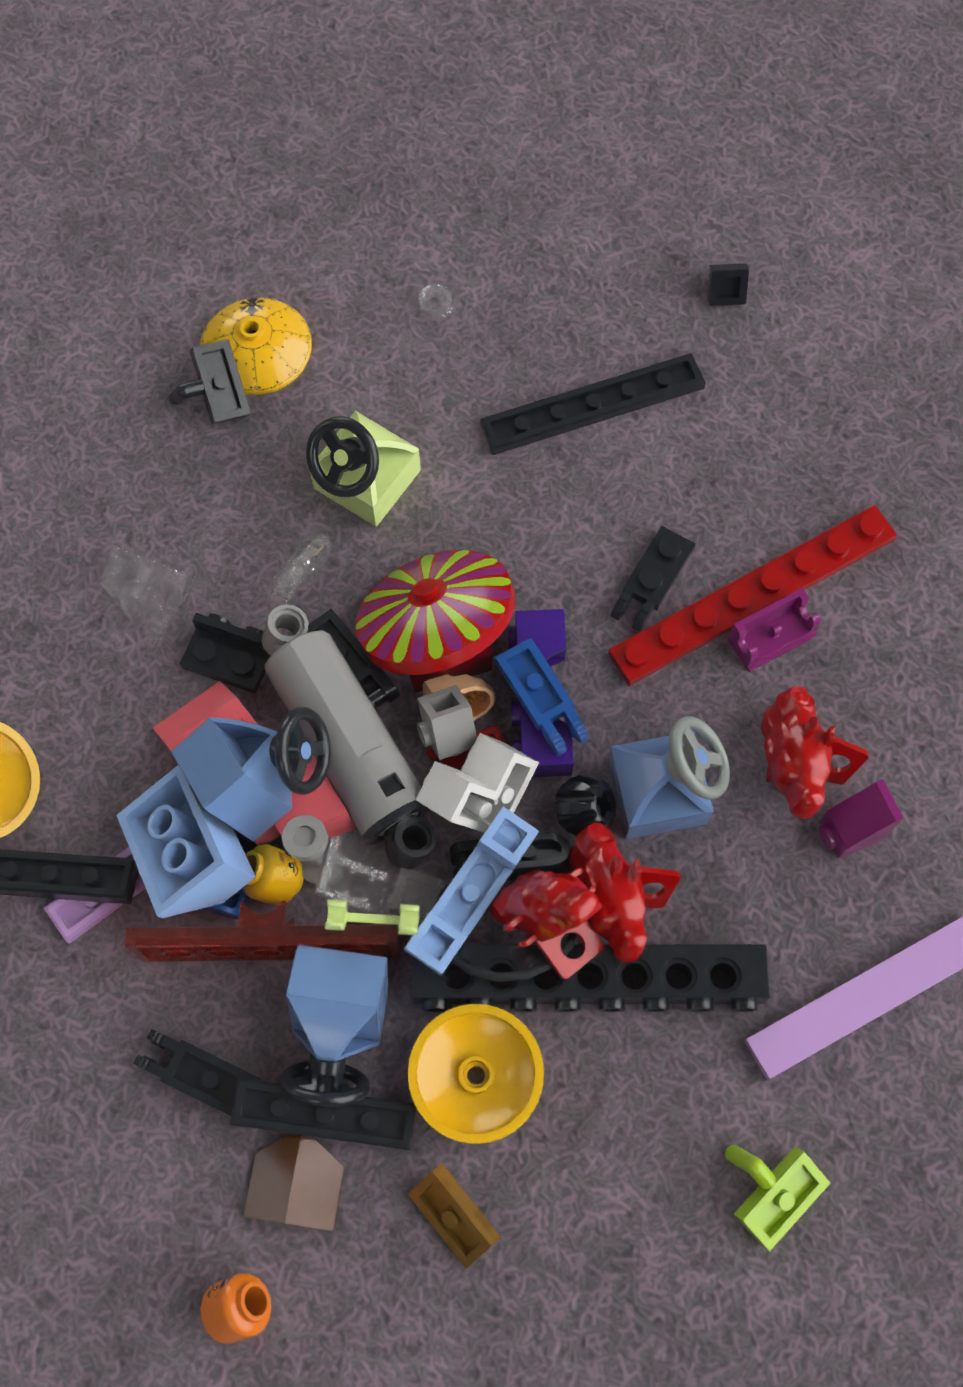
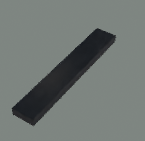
[480,353,706,455]

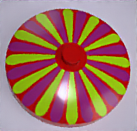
[356,550,516,675]

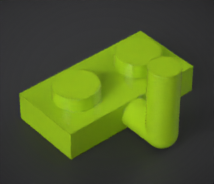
[725,1144,830,1252]

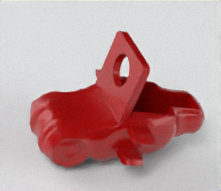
[760,686,869,820]
[568,823,681,963]
[490,868,604,979]

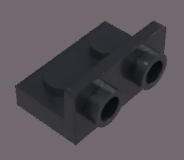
[180,613,271,694]

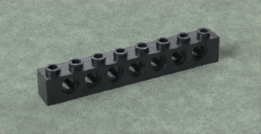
[412,944,770,1012]

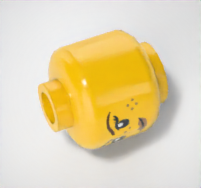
[242,844,304,906]

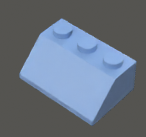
[116,765,255,918]

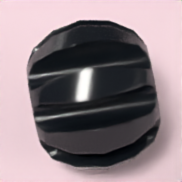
[554,774,617,836]

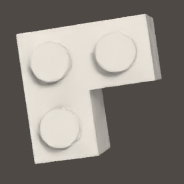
[416,733,539,833]

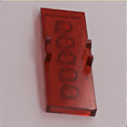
[125,901,402,962]

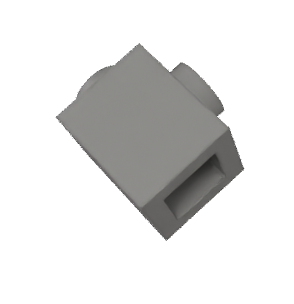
[417,685,477,760]

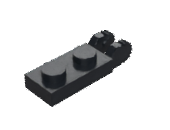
[611,526,696,632]
[133,1029,263,1116]

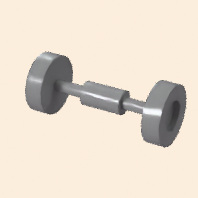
[282,815,343,887]

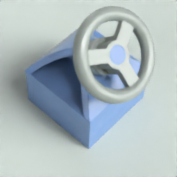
[608,716,730,839]

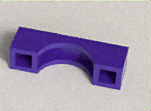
[507,609,574,777]

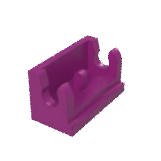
[728,588,820,672]

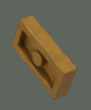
[408,1163,502,1269]

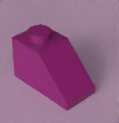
[819,779,904,859]

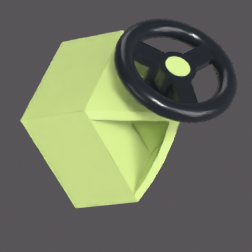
[306,411,421,527]

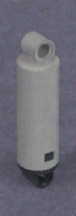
[261,604,436,870]

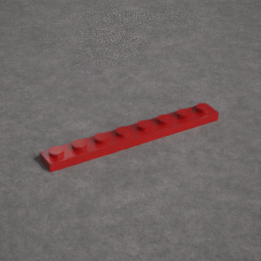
[608,505,897,686]

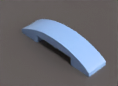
[404,807,539,975]

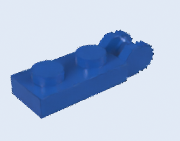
[495,638,589,756]

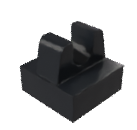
[708,263,749,306]

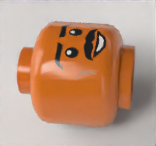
[200,1273,272,1344]

